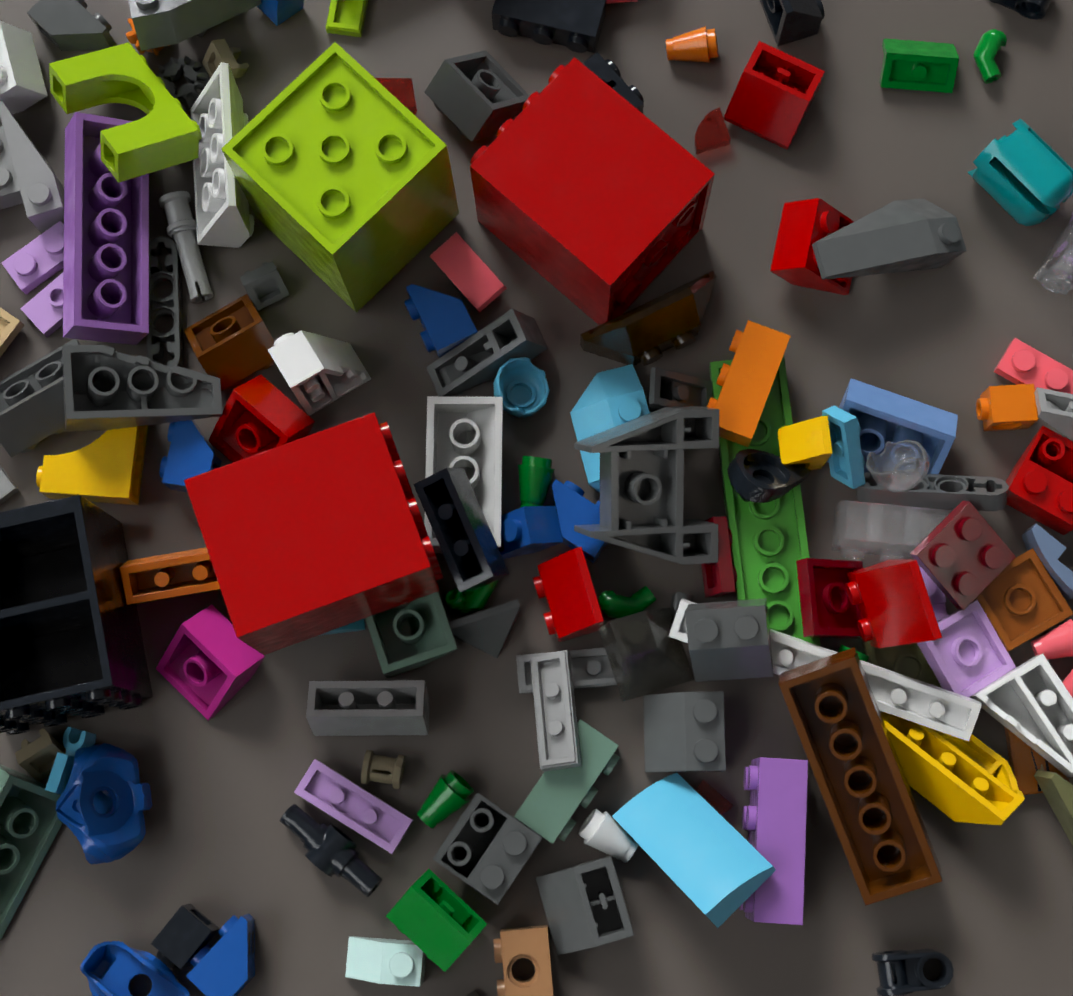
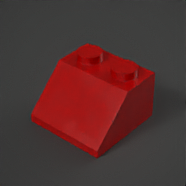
[208,374,315,462]
[532,546,604,642]

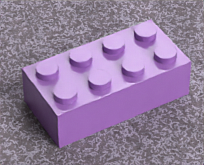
[739,757,808,925]

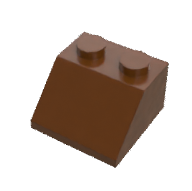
[184,294,275,391]

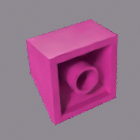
[156,604,265,721]

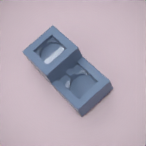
[1021,523,1073,601]

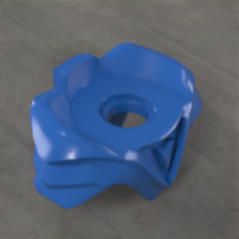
[56,743,152,864]
[80,941,190,996]

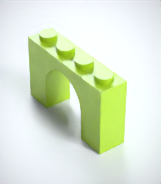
[49,42,202,183]

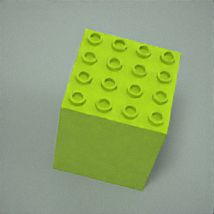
[221,42,459,313]

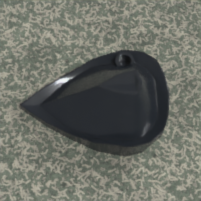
[727,449,811,503]

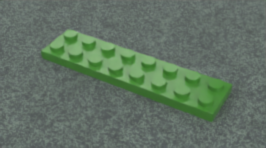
[709,355,821,646]

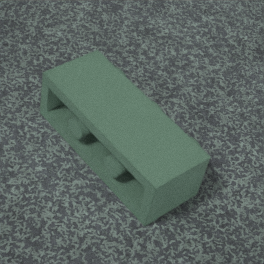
[514,719,620,844]

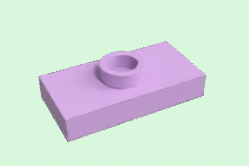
[20,272,63,338]

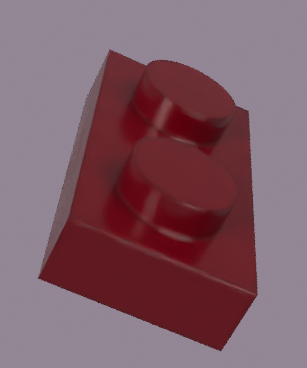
[701,516,737,598]

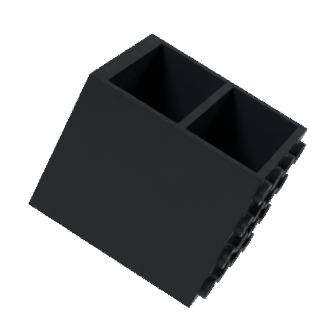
[0,495,153,736]

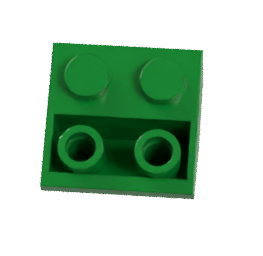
[386,869,487,972]

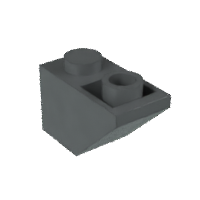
[27,0,116,51]

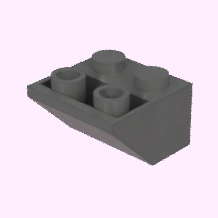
[433,793,543,905]
[536,855,634,955]

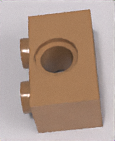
[493,925,554,996]

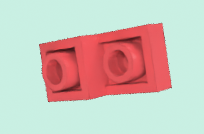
[430,232,507,313]

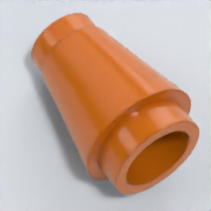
[666,26,718,62]

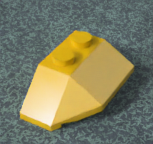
[881,712,1025,826]

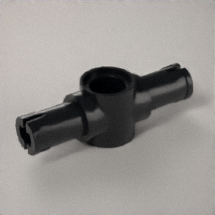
[280,804,383,897]

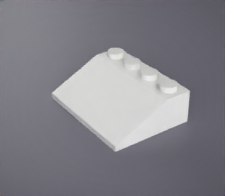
[190,62,254,248]

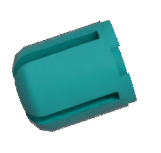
[967,119,1073,226]

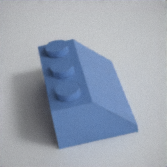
[827,378,958,474]

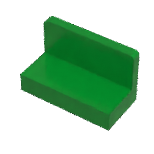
[879,38,959,93]

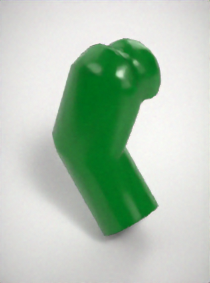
[973,29,1007,84]
[598,586,656,620]

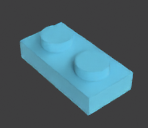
[822,405,866,489]

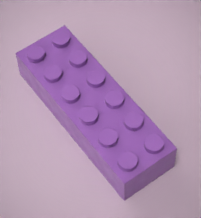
[63,112,149,345]

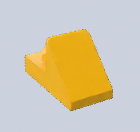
[777,416,832,470]

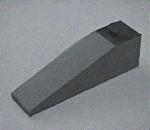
[812,198,967,280]
[62,345,223,432]

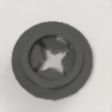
[156,56,210,111]

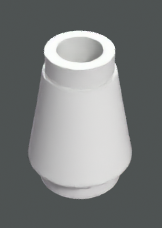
[578,809,638,863]

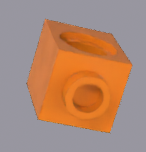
[976,384,1038,431]

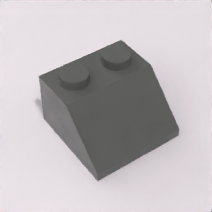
[425,50,529,142]
[685,598,774,682]
[643,691,726,773]

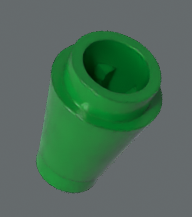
[518,456,555,508]
[417,770,474,829]

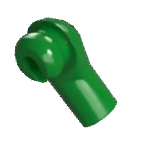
[445,579,499,614]

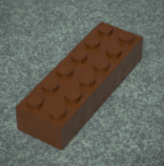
[778,647,943,906]

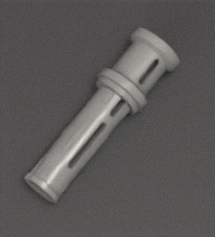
[158,191,214,303]

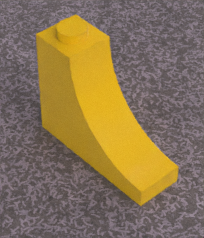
[36,425,148,505]

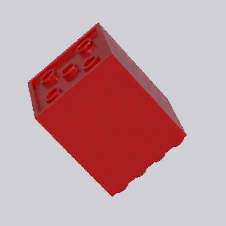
[470,57,715,325]
[184,412,443,655]

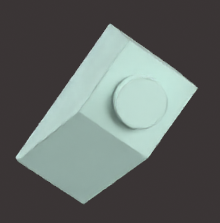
[345,936,426,987]

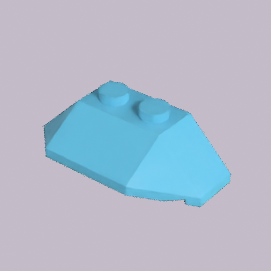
[570,364,650,492]

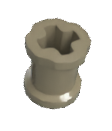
[361,749,406,790]

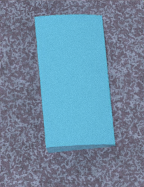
[612,772,776,928]

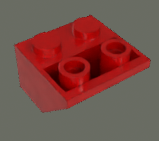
[723,41,825,150]
[770,198,854,295]
[1006,426,1073,535]

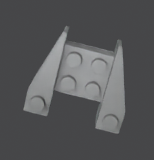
[0,100,64,232]

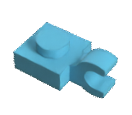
[45,727,96,794]

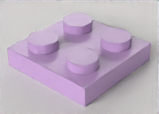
[917,600,1016,697]

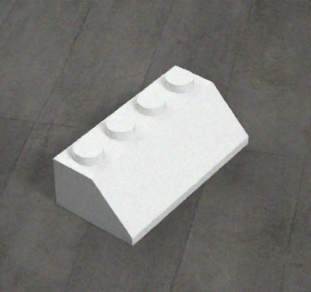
[424,396,503,553]

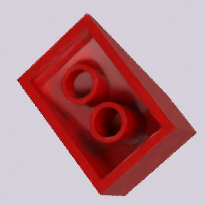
[845,559,942,648]

